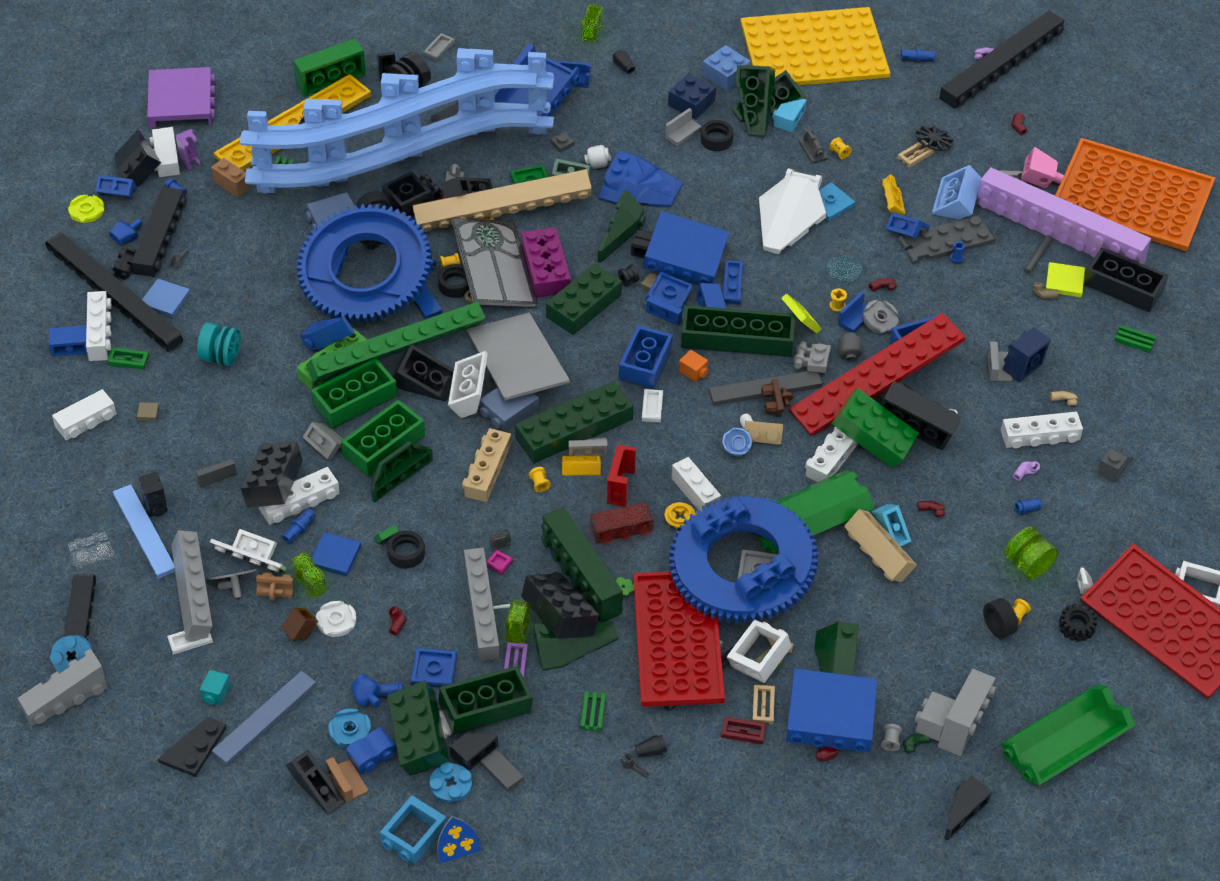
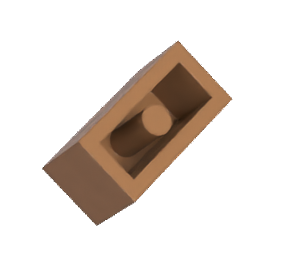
[211,158,250,198]

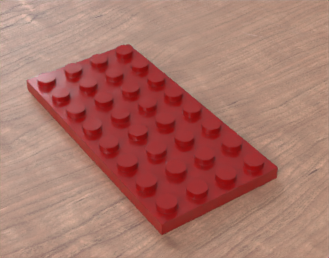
[1080,543,1220,700]
[633,572,725,707]

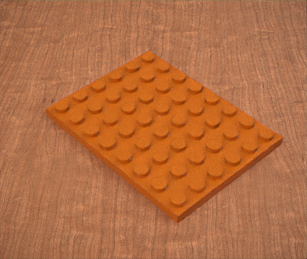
[1055,138,1215,252]

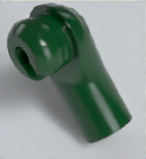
[903,733,930,753]

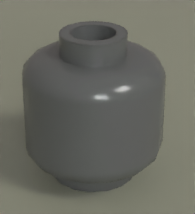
[838,332,863,361]

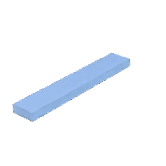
[113,484,175,579]

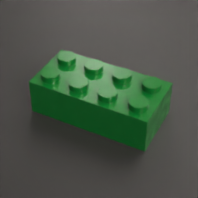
[293,39,366,97]
[311,358,397,428]
[831,388,919,468]
[341,400,425,477]

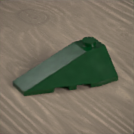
[736,65,775,136]

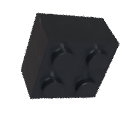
[382,171,432,217]

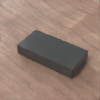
[196,459,237,488]
[480,749,524,792]

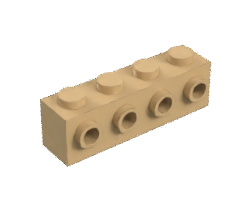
[462,428,511,502]
[844,509,917,582]

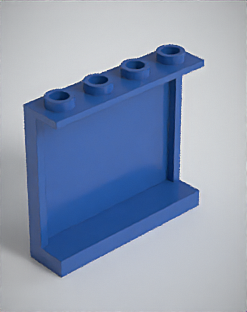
[494,43,581,117]
[642,211,729,285]
[786,668,877,752]

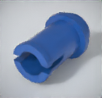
[164,179,187,196]
[950,241,965,263]
[1015,498,1041,515]
[378,681,404,697]

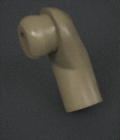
[1032,282,1058,299]

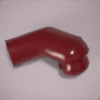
[1011,112,1027,135]
[868,278,897,292]
[917,501,945,517]
[388,606,406,636]
[816,747,838,761]

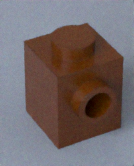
[281,608,319,641]

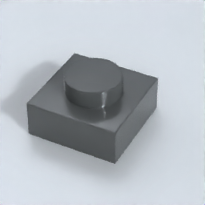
[550,132,574,152]

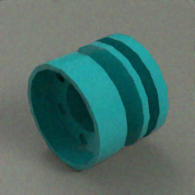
[197,322,241,366]

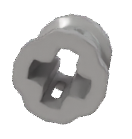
[881,724,902,752]

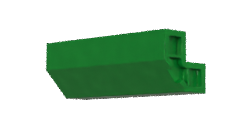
[760,470,874,553]
[1001,684,1136,785]

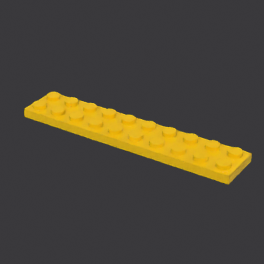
[214,74,372,171]

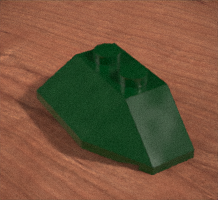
[371,441,433,503]

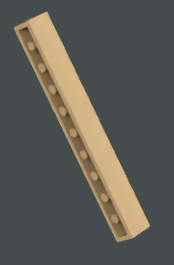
[413,169,591,232]

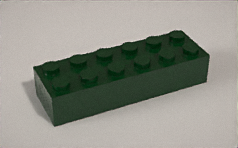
[681,305,795,356]
[515,381,634,464]
[541,506,623,622]

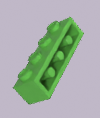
[297,328,367,389]

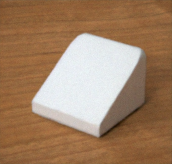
[1077,568,1093,595]

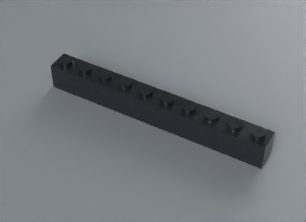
[939,10,1064,109]

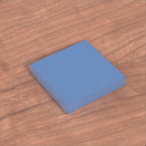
[142,279,190,318]

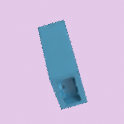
[380,796,447,864]

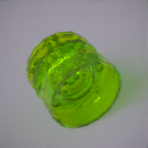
[1004,526,1059,580]

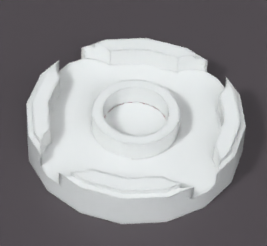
[316,601,356,637]

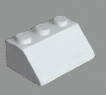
[448,351,488,418]

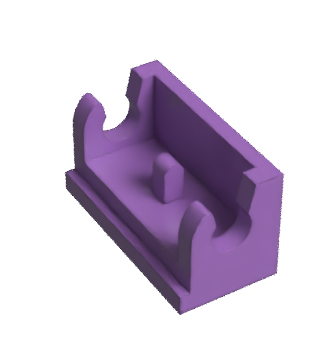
[176,129,200,171]

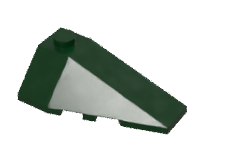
[731,70,806,122]
[598,190,646,263]
[534,622,618,671]
[814,622,859,676]

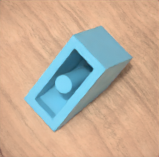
[772,99,806,132]
[871,504,911,547]

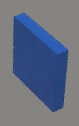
[646,271,694,309]
[309,532,361,576]
[411,648,457,688]

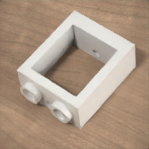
[1175,561,1220,608]
[727,620,792,683]

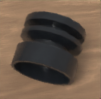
[386,52,431,88]

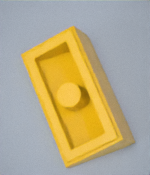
[562,455,601,475]

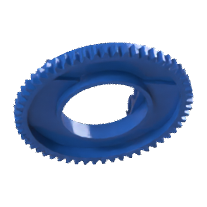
[297,204,432,323]
[669,495,818,624]

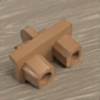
[256,573,293,600]

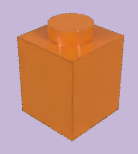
[679,350,709,382]

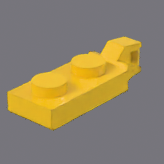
[882,174,905,215]

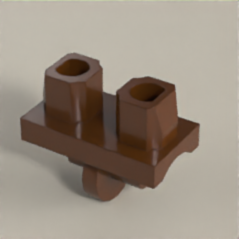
[761,378,794,417]

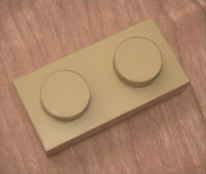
[744,420,783,445]

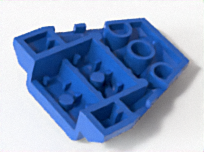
[599,151,683,207]

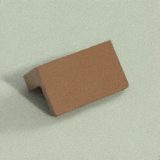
[326,757,368,803]

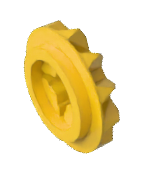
[665,502,696,530]

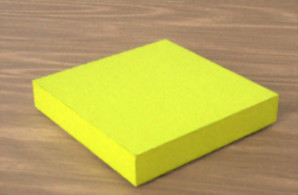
[1046,262,1085,297]
[781,294,822,333]

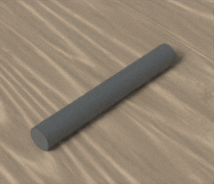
[1024,235,1052,274]

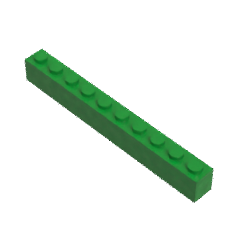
[306,302,485,383]

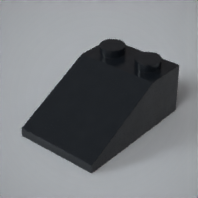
[115,130,161,187]
[392,344,454,402]

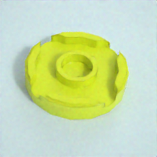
[68,194,104,223]

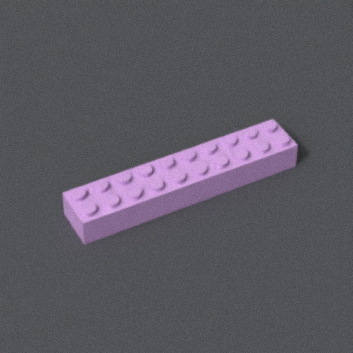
[976,167,1151,264]

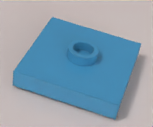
[819,182,855,221]

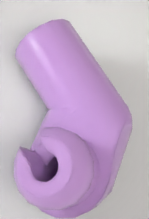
[974,48,994,60]
[1013,461,1040,481]

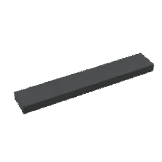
[709,371,823,406]

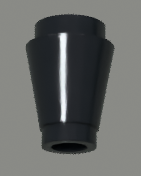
[612,50,635,74]
[635,734,667,758]

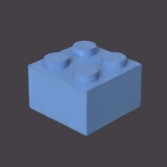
[702,45,751,91]

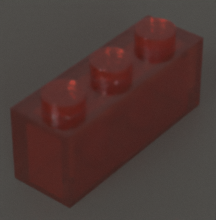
[590,502,654,544]

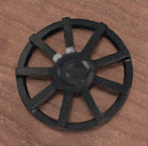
[915,125,953,151]

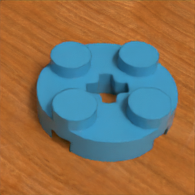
[50,635,93,673]
[329,709,371,748]
[429,762,472,804]

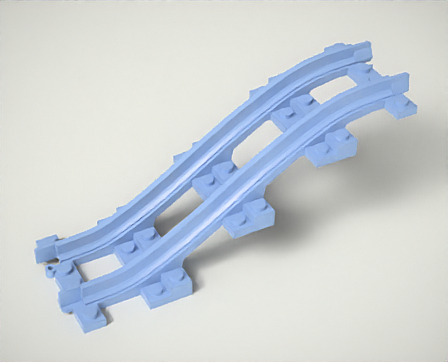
[240,48,554,194]

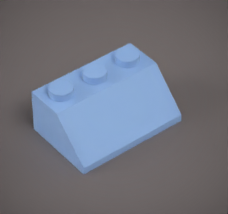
[932,165,982,220]

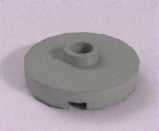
[862,300,899,334]

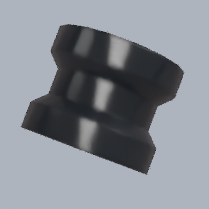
[618,264,640,286]

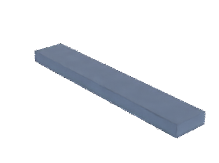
[212,671,317,766]

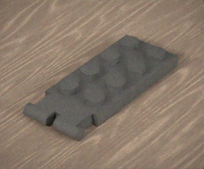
[898,215,995,264]

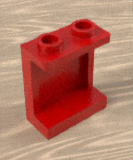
[607,445,636,507]

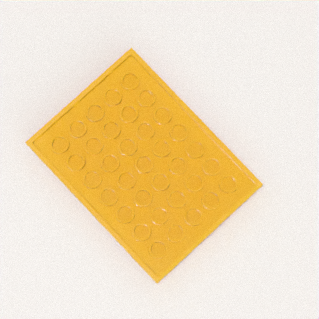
[740,7,891,85]

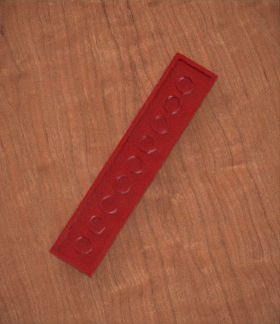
[789,313,966,436]

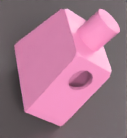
[1021,147,1064,188]

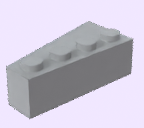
[18,648,107,727]
[938,668,997,756]

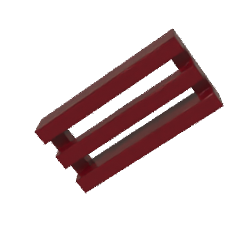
[721,717,766,745]

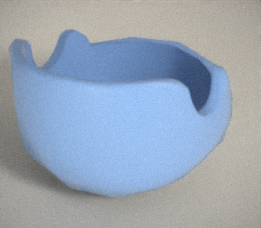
[722,428,752,457]

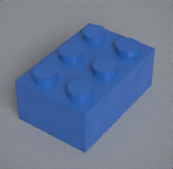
[619,325,673,389]

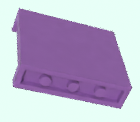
[147,67,215,129]

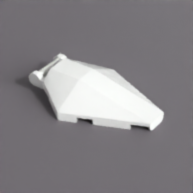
[759,168,826,254]

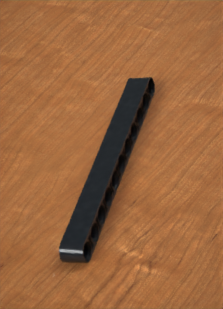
[45,232,183,352]

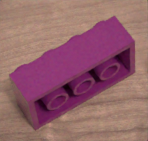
[521,227,571,298]

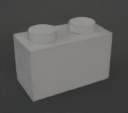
[914,691,955,741]

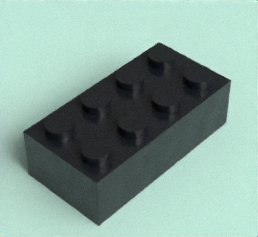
[1083,247,1168,312]
[880,381,962,450]
[241,441,303,508]
[521,572,599,639]

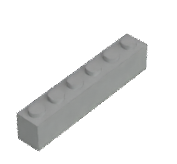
[171,530,213,641]
[464,548,500,661]

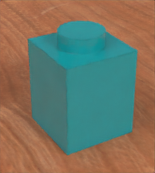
[200,670,231,705]

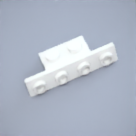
[210,529,287,573]

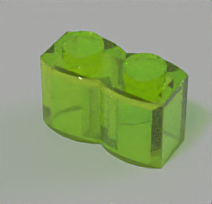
[581,4,603,42]
[291,552,326,598]
[505,600,530,643]

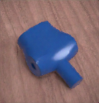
[109,218,143,246]
[351,674,381,707]

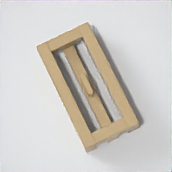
[897,140,935,168]
[752,685,775,725]

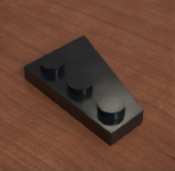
[158,717,226,777]

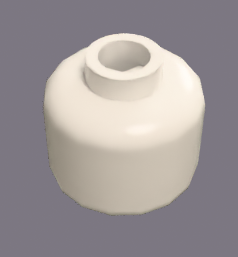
[584,145,611,169]

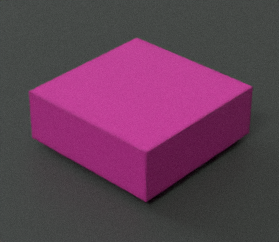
[486,550,513,575]

